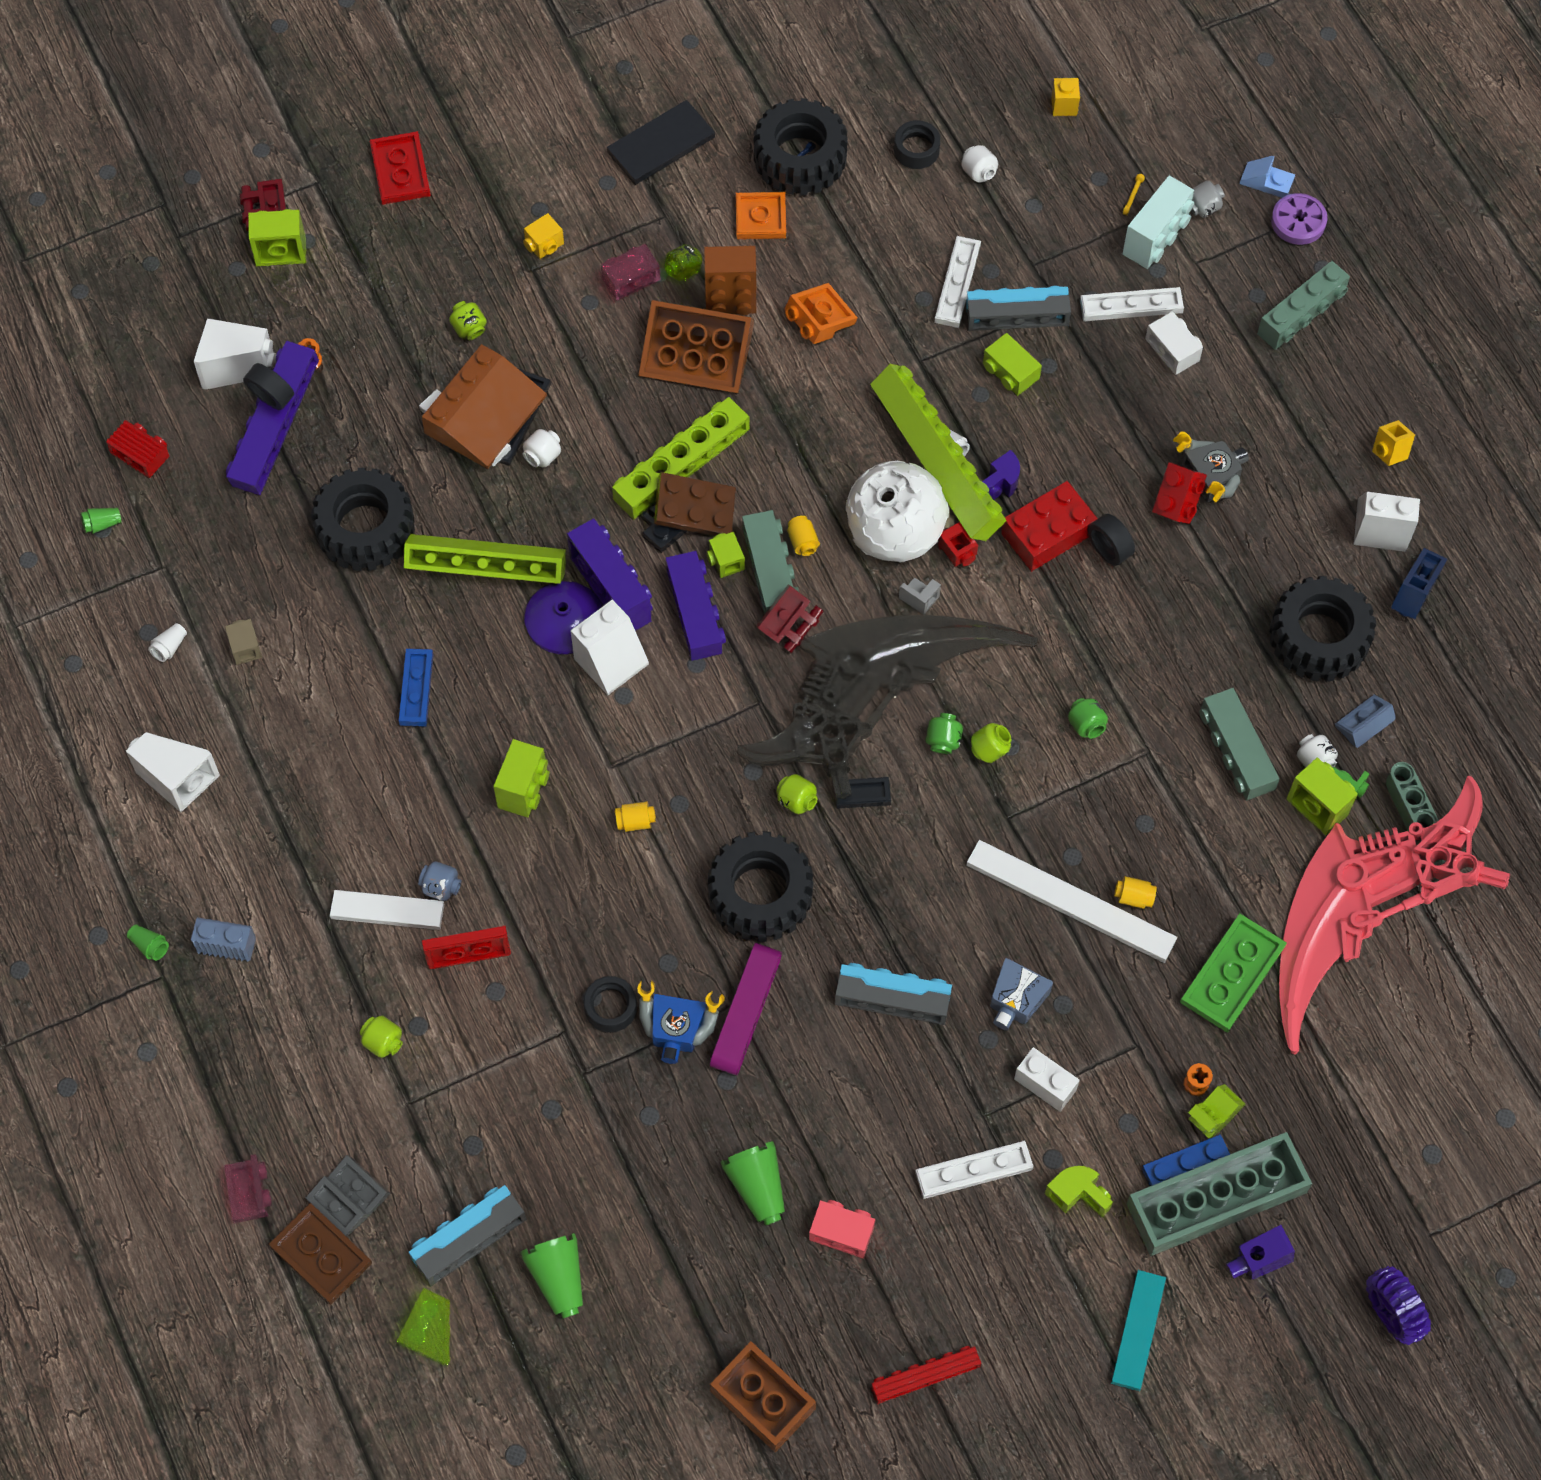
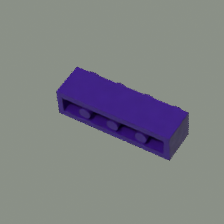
[666,551,726,661]

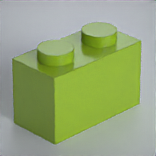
[983,333,1042,396]

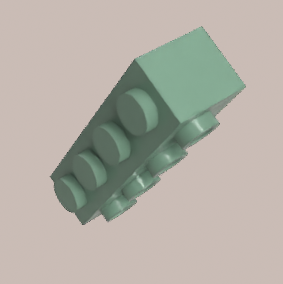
[1257,261,1350,350]

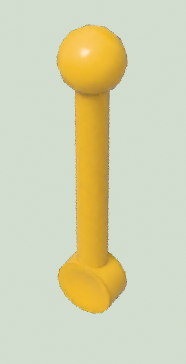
[1123,174,1145,216]

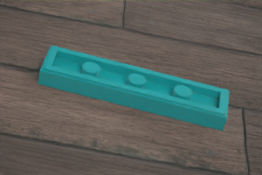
[1111,1270,1166,1392]

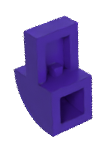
[982,450,1020,500]

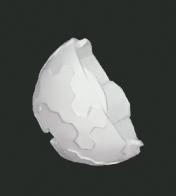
[846,461,949,563]

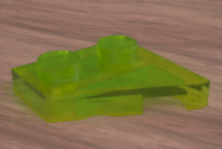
[397,1288,450,1367]

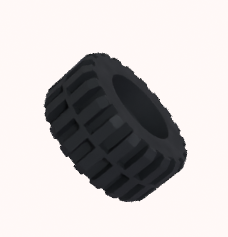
[754,98,848,196]
[311,467,415,571]
[1269,576,1376,682]
[708,831,813,942]

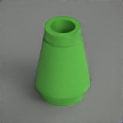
[81,507,121,534]
[127,924,169,961]

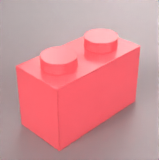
[809,1200,875,1259]

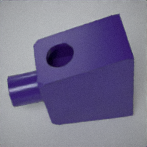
[1226,1225,1295,1280]

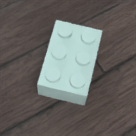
[1123,175,1194,269]

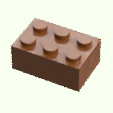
[704,246,756,315]
[710,1341,816,1453]

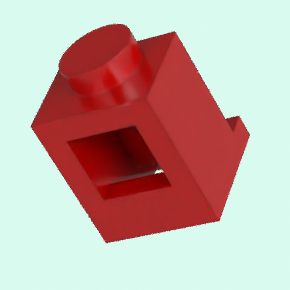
[938,522,978,567]

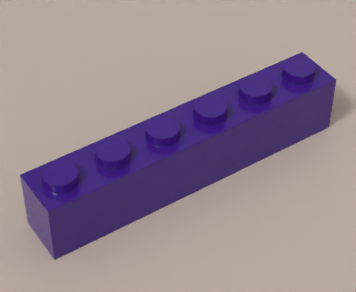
[226,341,319,495]

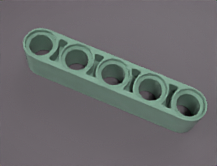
[1386,762,1461,883]

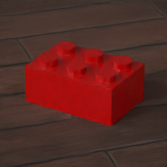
[1001,481,1098,572]

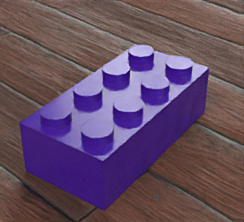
[567,518,653,631]

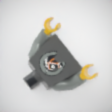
[1173,431,1249,503]

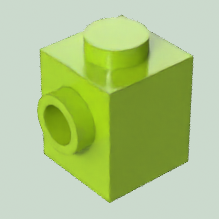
[706,532,745,578]

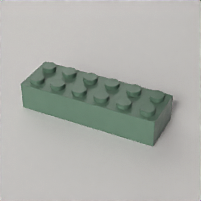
[1126,1132,1312,1257]

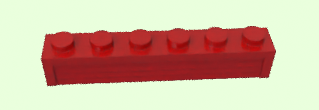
[871,1346,982,1404]

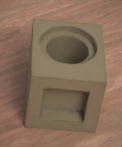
[225,619,262,665]

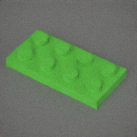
[1180,913,1287,1033]

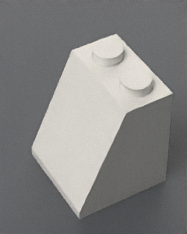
[194,318,276,389]
[1354,492,1420,552]
[571,600,649,695]
[126,732,220,812]

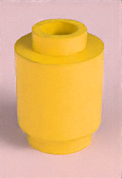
[787,516,820,556]
[615,801,656,832]
[1114,876,1157,909]

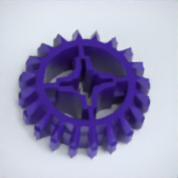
[1366,1266,1431,1345]

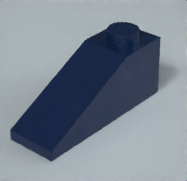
[1391,548,1447,619]

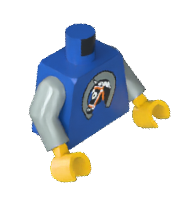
[637,980,725,1064]

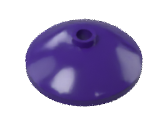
[524,581,602,654]

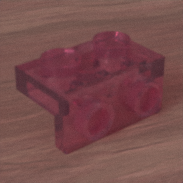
[224,1154,272,1223]

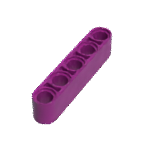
[710,943,782,1076]

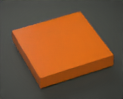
[736,192,786,239]

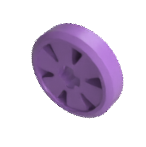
[1271,193,1327,245]

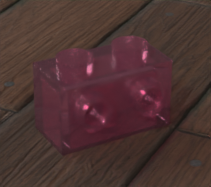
[601,244,660,301]

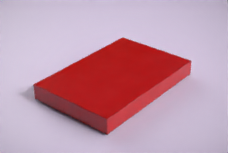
[370,131,431,205]
[422,926,511,969]

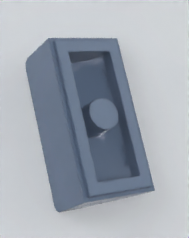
[1335,694,1396,748]

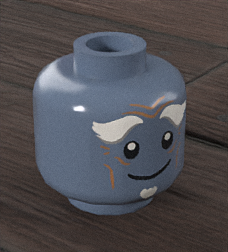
[418,861,462,901]

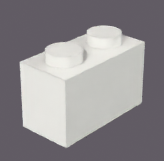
[1145,311,1203,375]
[1014,1047,1080,1112]

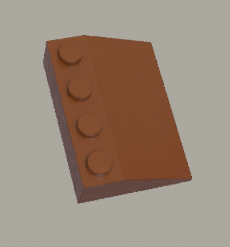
[638,300,754,394]
[422,344,547,469]

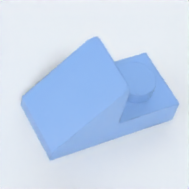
[1240,156,1295,198]

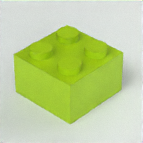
[249,209,306,266]
[494,739,550,818]
[1286,757,1358,836]

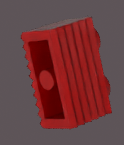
[106,420,169,478]

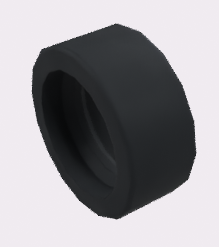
[894,120,941,169]
[243,363,294,410]
[1088,513,1135,566]
[584,976,637,1032]

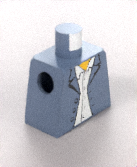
[990,958,1053,1030]

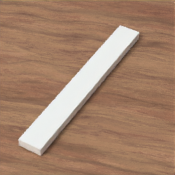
[966,840,1177,963]

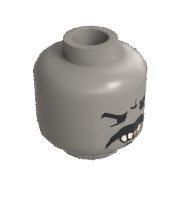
[1191,180,1225,218]

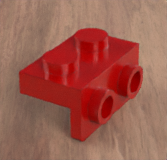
[1152,462,1207,524]

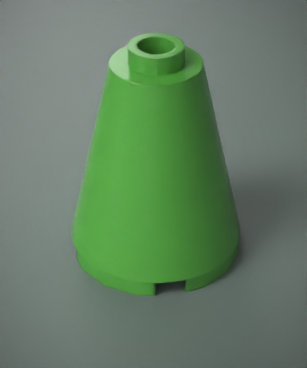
[720,1141,785,1226]
[520,1233,583,1319]

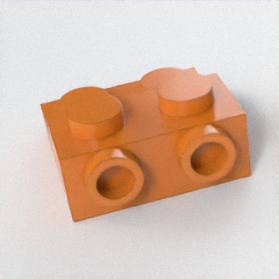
[785,283,858,344]

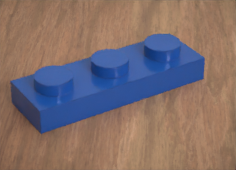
[399,649,433,727]
[1142,1134,1230,1186]

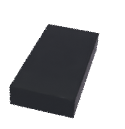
[835,777,891,809]

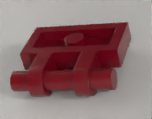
[239,179,286,232]
[756,584,824,653]

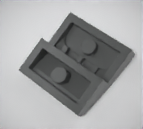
[306,1155,390,1236]

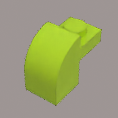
[1188,1084,1246,1139]
[1045,1166,1113,1217]

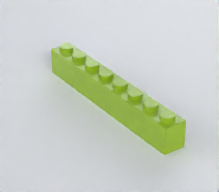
[870,364,1007,541]

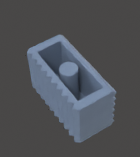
[191,917,256,962]

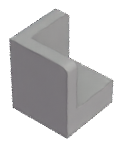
[899,578,941,615]

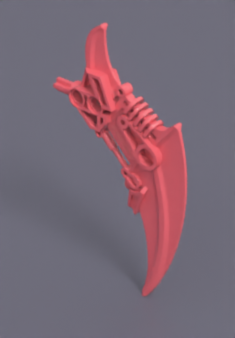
[1279,776,1510,1055]

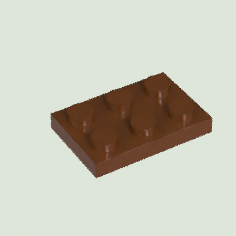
[654,472,736,536]
[269,1203,372,1305]

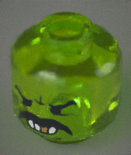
[664,244,702,281]

